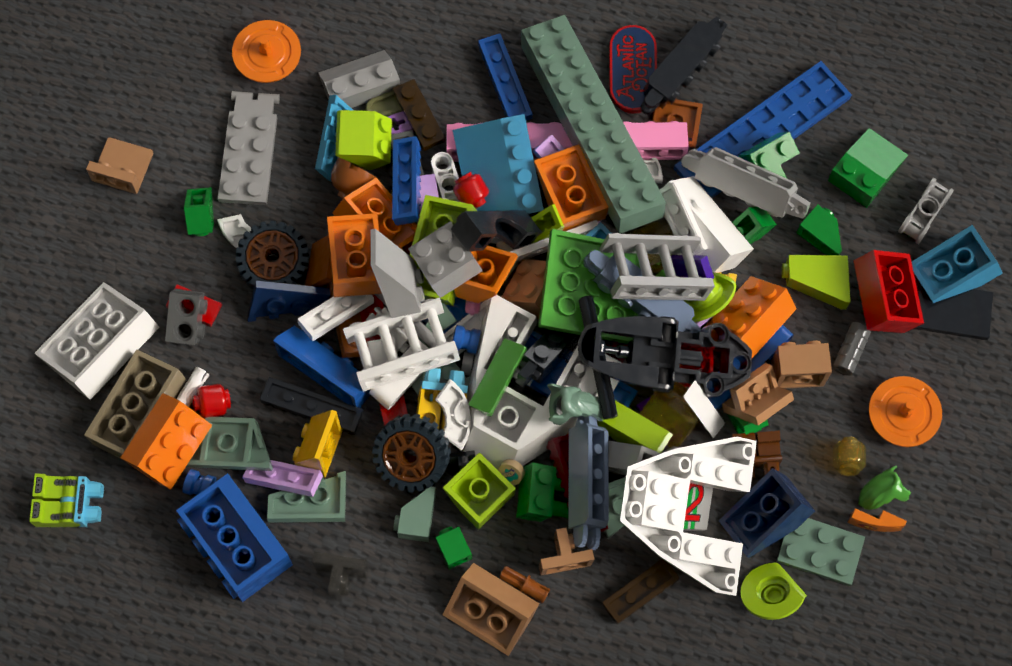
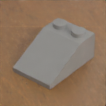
[371,229,425,318]

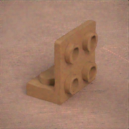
[86,138,153,194]

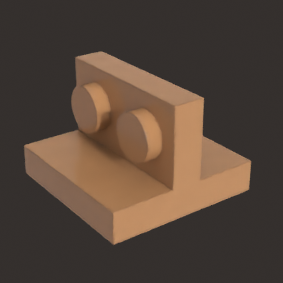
[722,363,794,425]
[539,528,594,576]

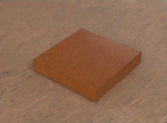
[652,99,703,148]
[305,235,332,287]

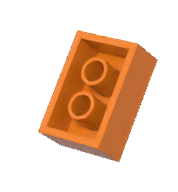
[705,276,797,358]
[120,393,212,490]

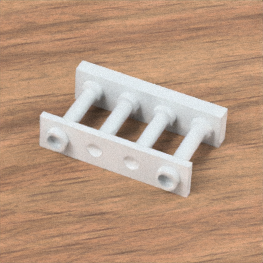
[343,298,460,392]

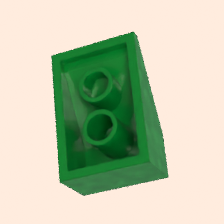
[828,128,908,208]

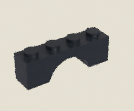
[451,210,542,251]

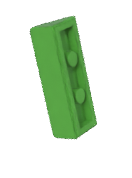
[468,338,527,417]

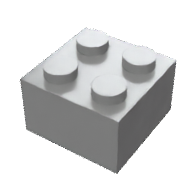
[408,221,483,298]

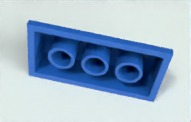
[273,326,371,408]

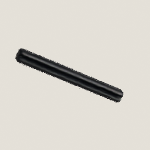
[579,296,618,420]

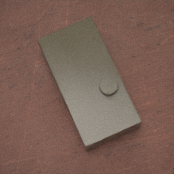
[84,349,186,459]

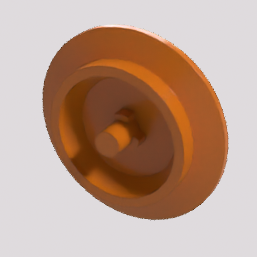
[232,20,301,83]
[869,376,942,447]

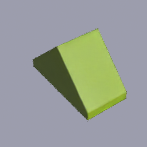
[531,204,564,244]

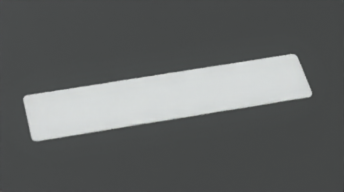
[684,381,725,438]

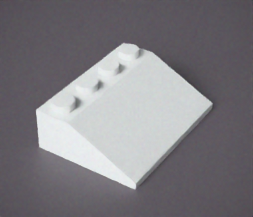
[35,282,159,400]

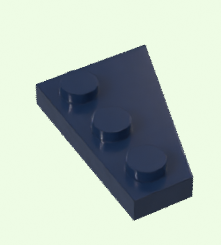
[247,281,330,322]

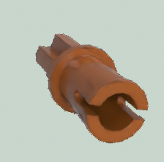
[500,566,550,604]

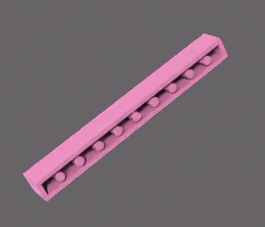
[447,121,688,162]

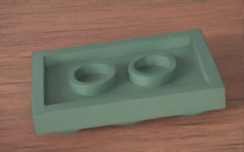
[776,518,865,586]

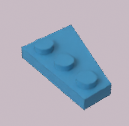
[315,95,353,182]

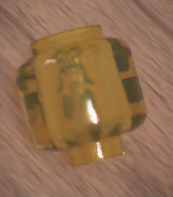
[833,437,866,476]

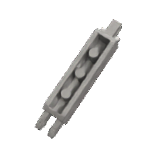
[681,147,811,218]

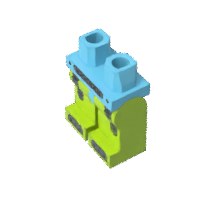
[30,473,104,527]

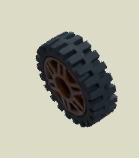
[236,221,309,289]
[372,414,451,492]

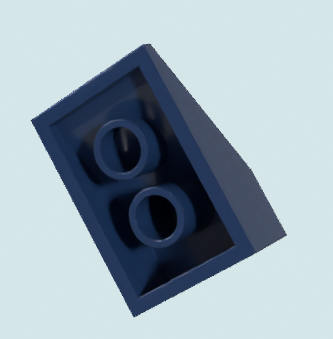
[719,468,815,558]

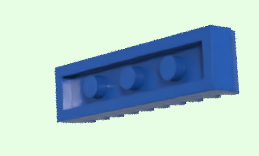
[478,34,533,121]
[392,136,421,226]

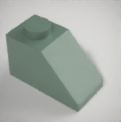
[394,487,436,542]

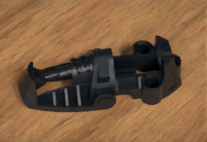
[578,316,752,398]

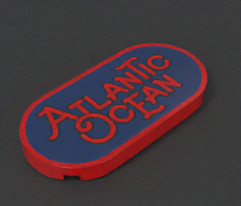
[609,25,657,113]

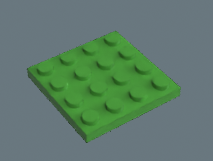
[538,229,640,344]

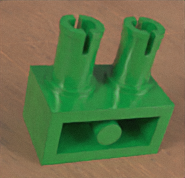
[516,462,569,522]

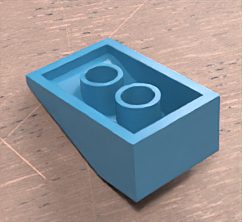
[912,225,1003,303]

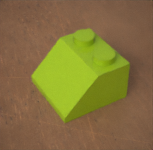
[335,110,392,170]
[443,452,516,530]

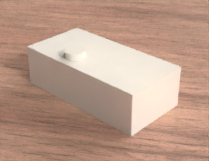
[664,176,754,273]

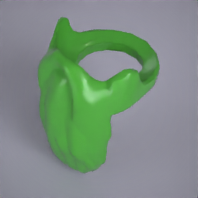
[859,466,911,510]

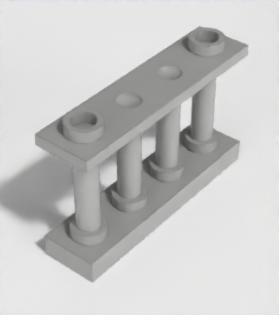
[600,233,715,301]

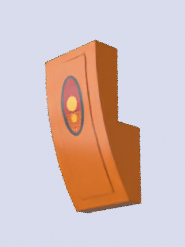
[847,508,907,532]

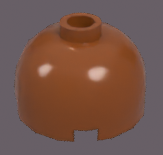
[331,157,381,198]

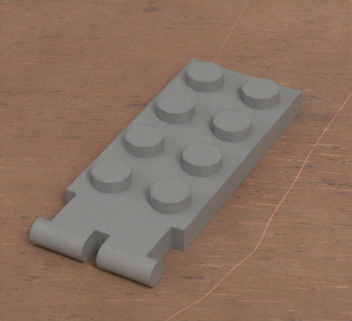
[218,91,280,205]

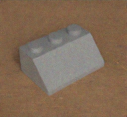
[318,50,400,108]

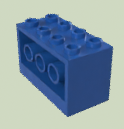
[176,473,293,602]

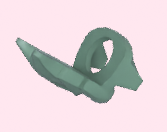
[547,383,604,425]

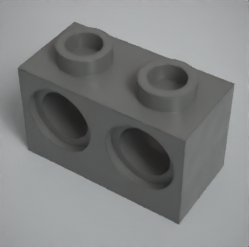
[165,289,208,345]

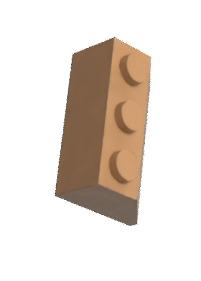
[443,563,540,656]

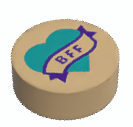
[498,459,525,485]

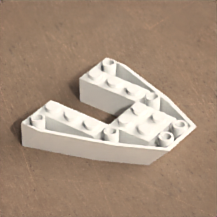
[463,295,621,470]
[620,437,757,596]

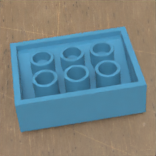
[453,114,544,214]

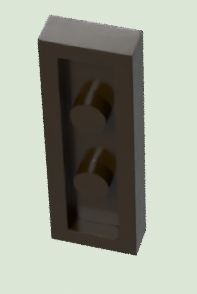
[393,79,445,151]
[602,559,680,625]

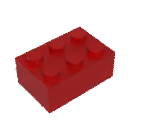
[853,250,924,333]

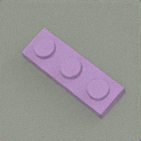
[243,460,323,497]

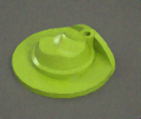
[683,272,736,322]
[741,562,807,620]

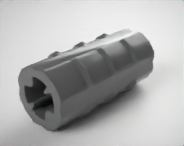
[832,322,871,376]

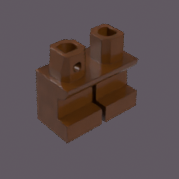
[730,430,782,481]

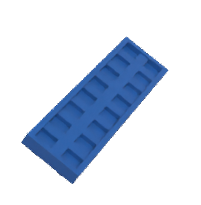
[674,61,852,198]

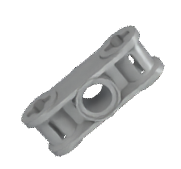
[898,177,954,245]

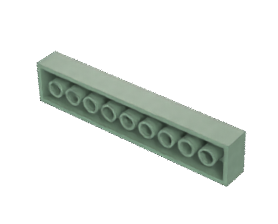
[521,15,666,234]

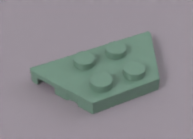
[186,417,273,471]

